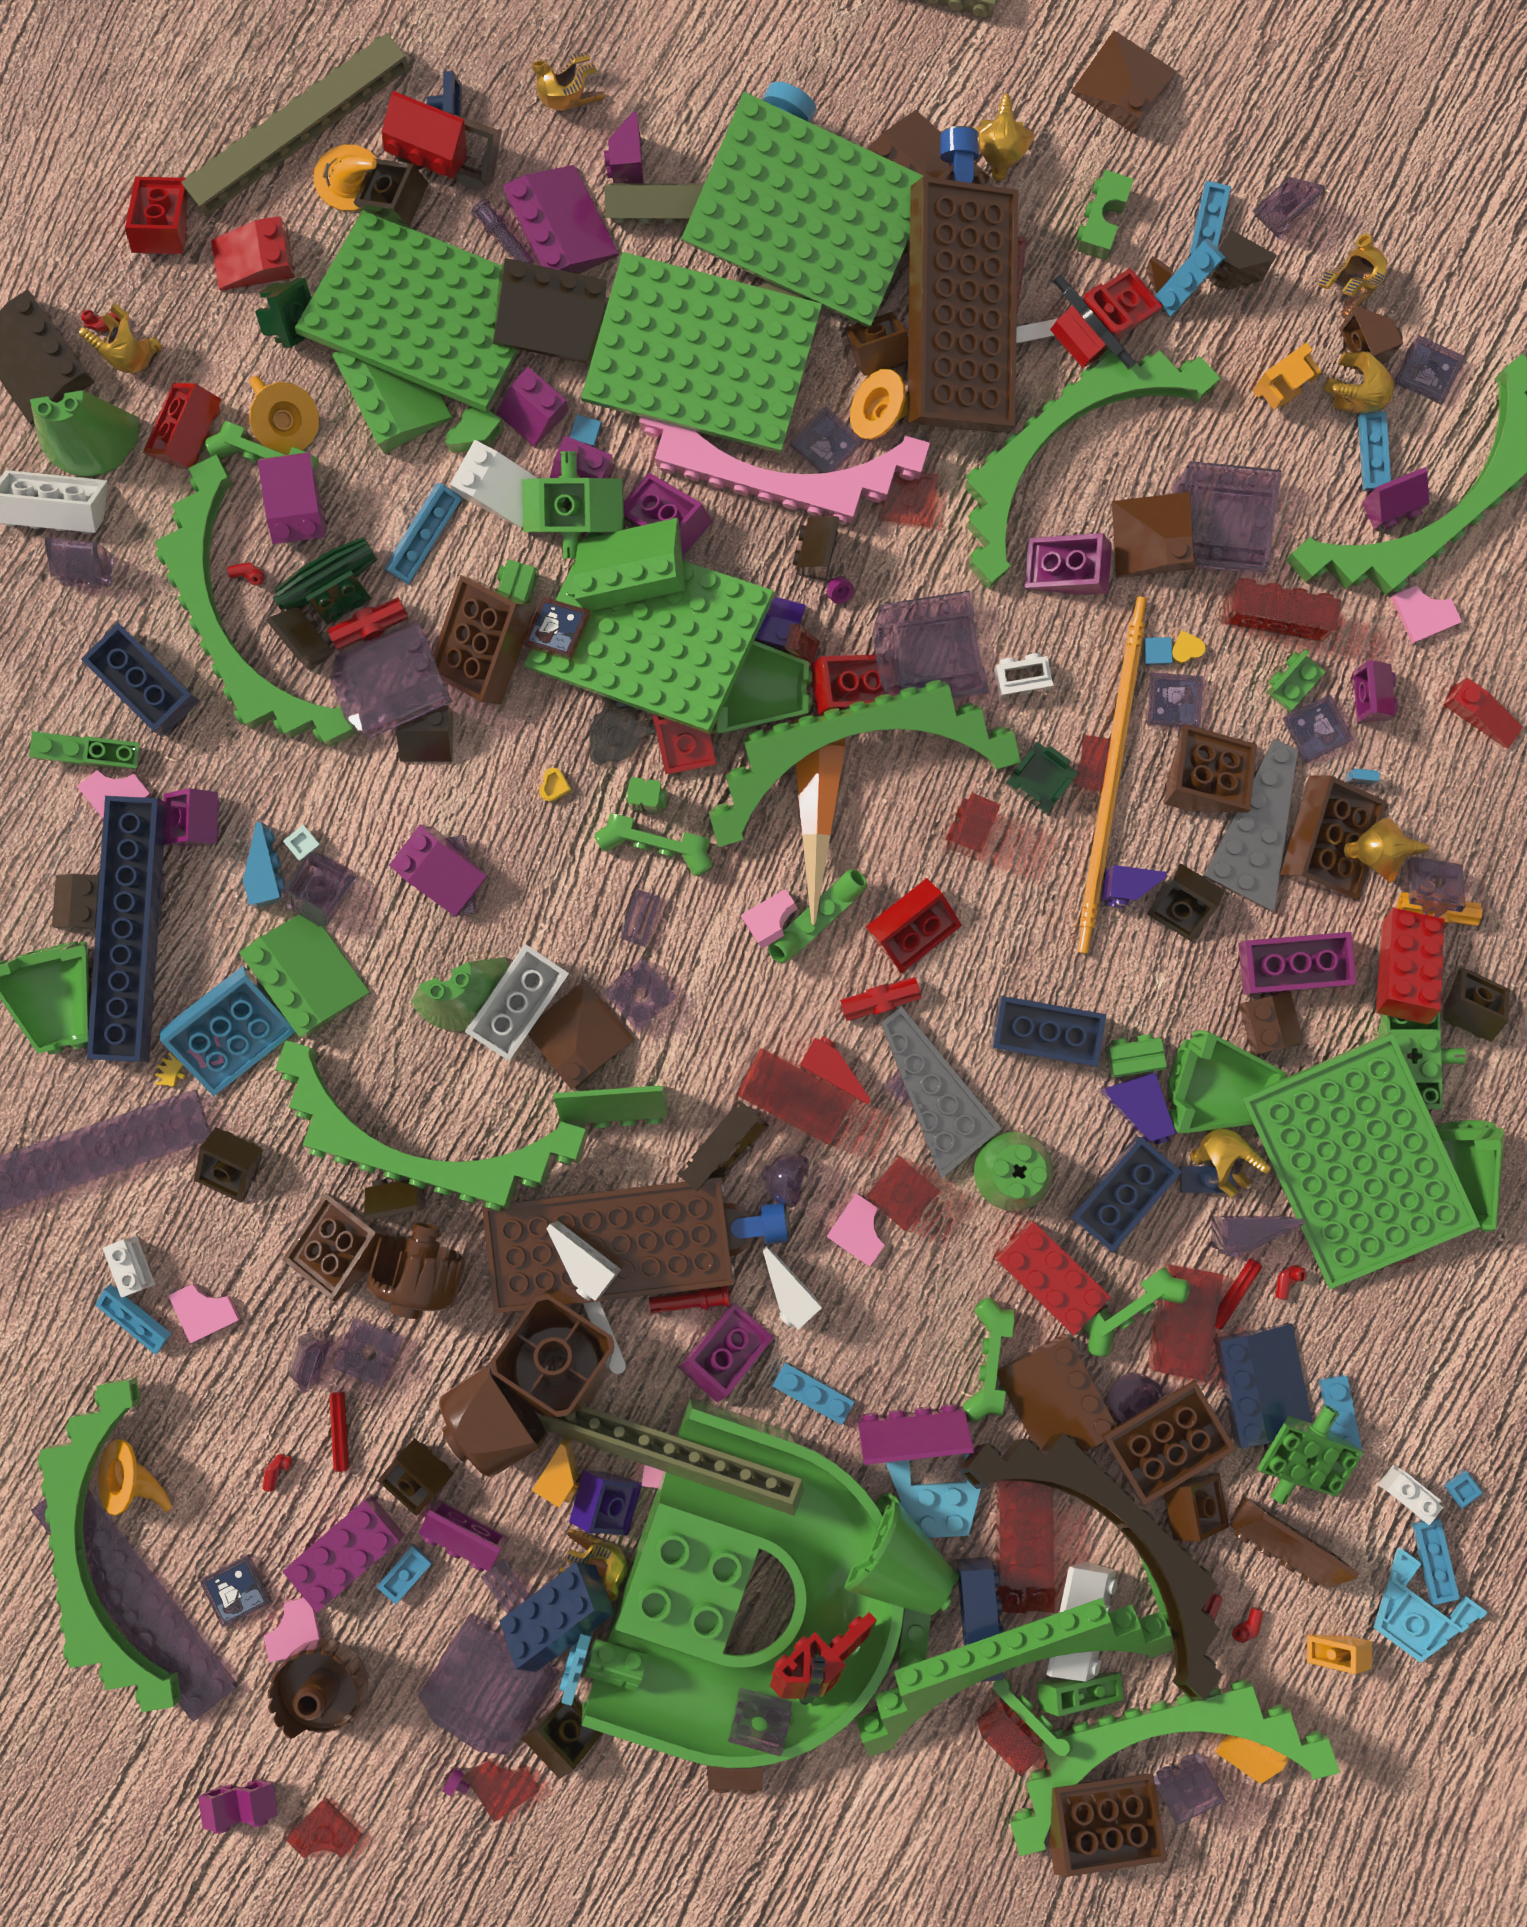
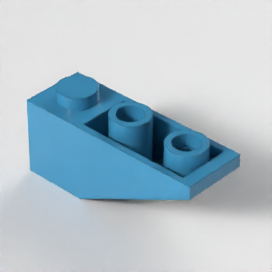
[243,822,287,908]

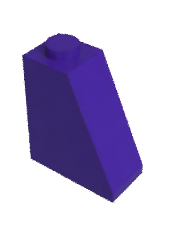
[1101,1073,1175,1145]

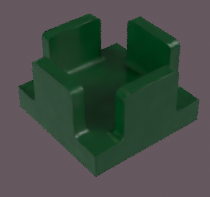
[255,278,312,348]
[1005,742,1079,815]

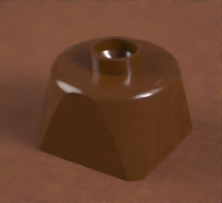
[490,1294,615,1417]
[439,1362,548,1477]

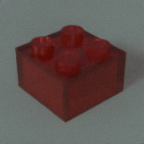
[945,793,1001,860]
[864,1155,940,1231]
[976,1698,1044,1777]

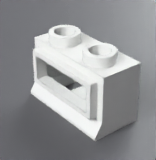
[994,653,1054,700]
[103,1236,156,1298]
[1377,1464,1443,1525]

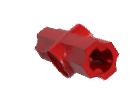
[328,597,409,651]
[840,977,922,1022]

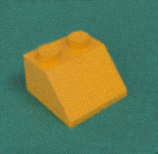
[532,1437,579,1508]
[1215,1734,1290,1784]

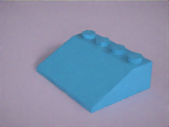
[160,966,295,1097]

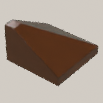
[1146,256,1173,293]

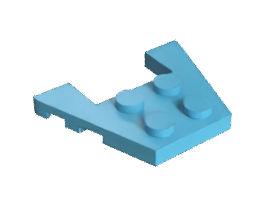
[886,1453,981,1538]
[1373,1547,1488,1663]
[559,1630,593,1706]

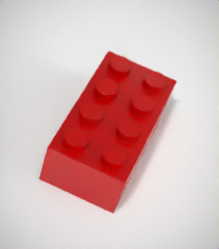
[1376,907,1445,1024]
[994,1220,1111,1335]

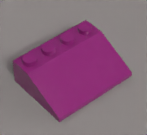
[503,165,619,274]
[857,1404,974,1465]

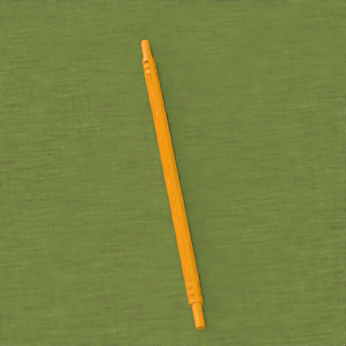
[1078,597,1147,954]

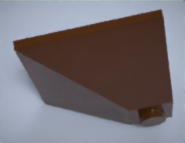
[1071,30,1177,134]
[1112,492,1195,578]
[1164,724,1257,813]
[528,980,635,1090]
[282,1193,390,1302]

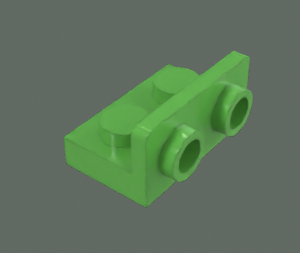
[1266,649,1325,712]

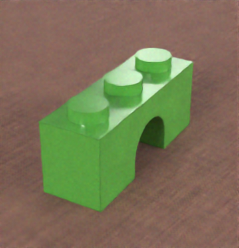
[1076,169,1134,260]

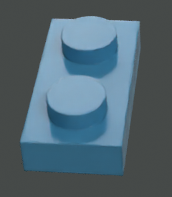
[376,1544,433,1605]

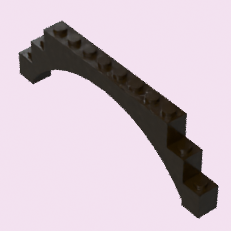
[957,1433,1223,1701]

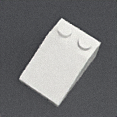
[450,440,537,529]
[547,1221,622,1301]
[763,1245,822,1330]

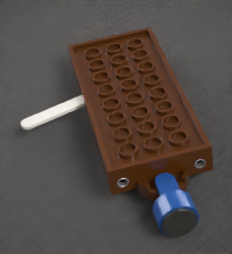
[907,126,1057,433]
[482,1176,791,1374]

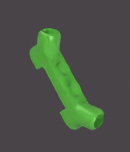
[205,421,319,487]
[594,813,713,876]
[768,869,867,964]
[1083,1266,1190,1357]
[963,1297,1014,1422]
[898,1608,931,1669]

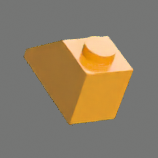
[1307,1634,1372,1674]

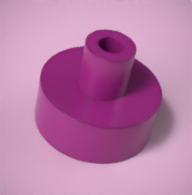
[826,576,854,604]
[442,1766,470,1797]

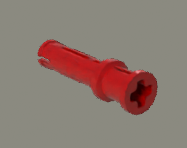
[649,1286,731,1314]

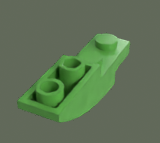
[29,731,140,769]

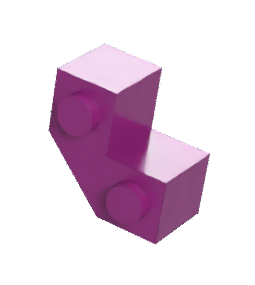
[198,1780,278,1834]

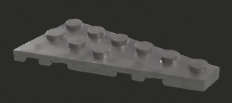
[1202,738,1298,913]
[881,1006,1002,1179]

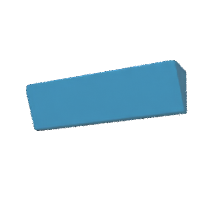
[383,483,463,585]

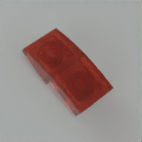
[999,1582,1055,1614]

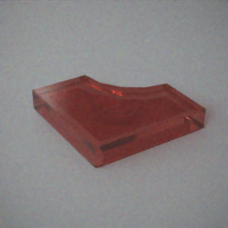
[465,1758,540,1822]
[285,1797,363,1858]

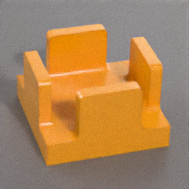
[1253,342,1322,410]

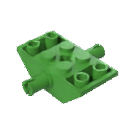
[522,451,624,559]
[1378,1011,1466,1109]
[1257,1404,1364,1505]

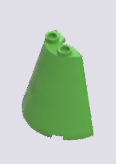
[30,390,140,477]
[712,641,812,734]
[0,941,89,1055]
[411,957,509,1031]
[1167,1030,1286,1133]
[1435,1120,1505,1232]
[844,1493,959,1616]

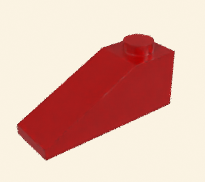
[1443,678,1523,749]
[799,1036,871,1105]

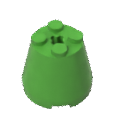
[974,1132,1053,1211]

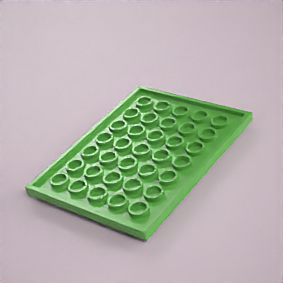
[681,92,923,328]
[295,210,519,412]
[581,252,822,454]
[524,532,775,734]
[1241,1032,1480,1290]

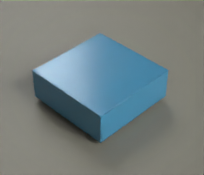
[570,414,602,448]
[1144,637,1172,665]
[1346,768,1380,785]
[1443,1470,1483,1509]

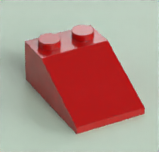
[125,176,187,254]
[211,216,295,291]
[811,654,899,715]

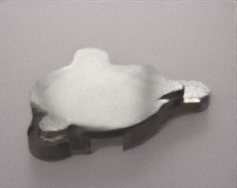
[589,697,657,765]

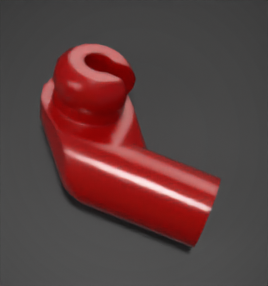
[81,310,121,332]
[227,562,265,586]
[1275,1265,1307,1300]
[262,1453,293,1492]
[1232,1607,1264,1643]

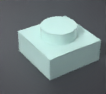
[283,825,322,862]

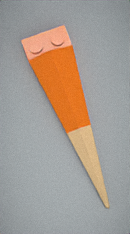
[794,720,846,926]

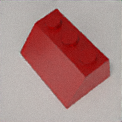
[381,91,467,179]
[143,383,222,469]
[865,878,962,974]

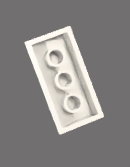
[0,470,108,534]
[465,944,569,1061]
[1046,1561,1118,1682]

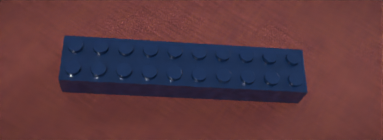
[87,795,167,1062]

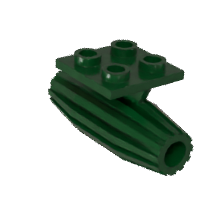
[273,537,378,625]

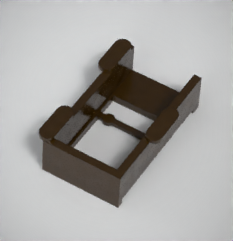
[397,110,502,191]
[677,1100,769,1191]

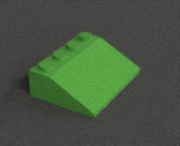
[332,351,453,454]
[573,518,685,612]
[239,908,371,1039]
[554,1085,668,1128]

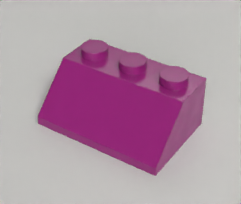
[418,1499,508,1572]

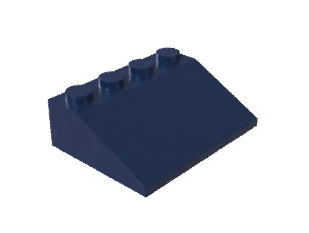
[1213,1323,1312,1448]

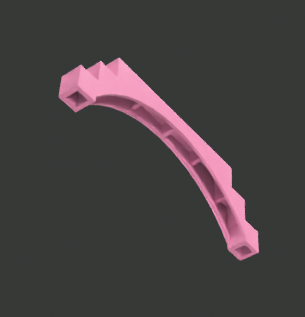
[639,417,930,525]

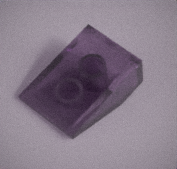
[1211,1216,1304,1256]

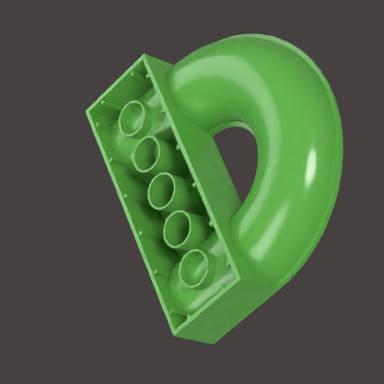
[582,1397,904,1768]

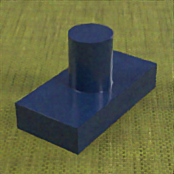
[427,71,462,117]
[1179,1166,1234,1193]

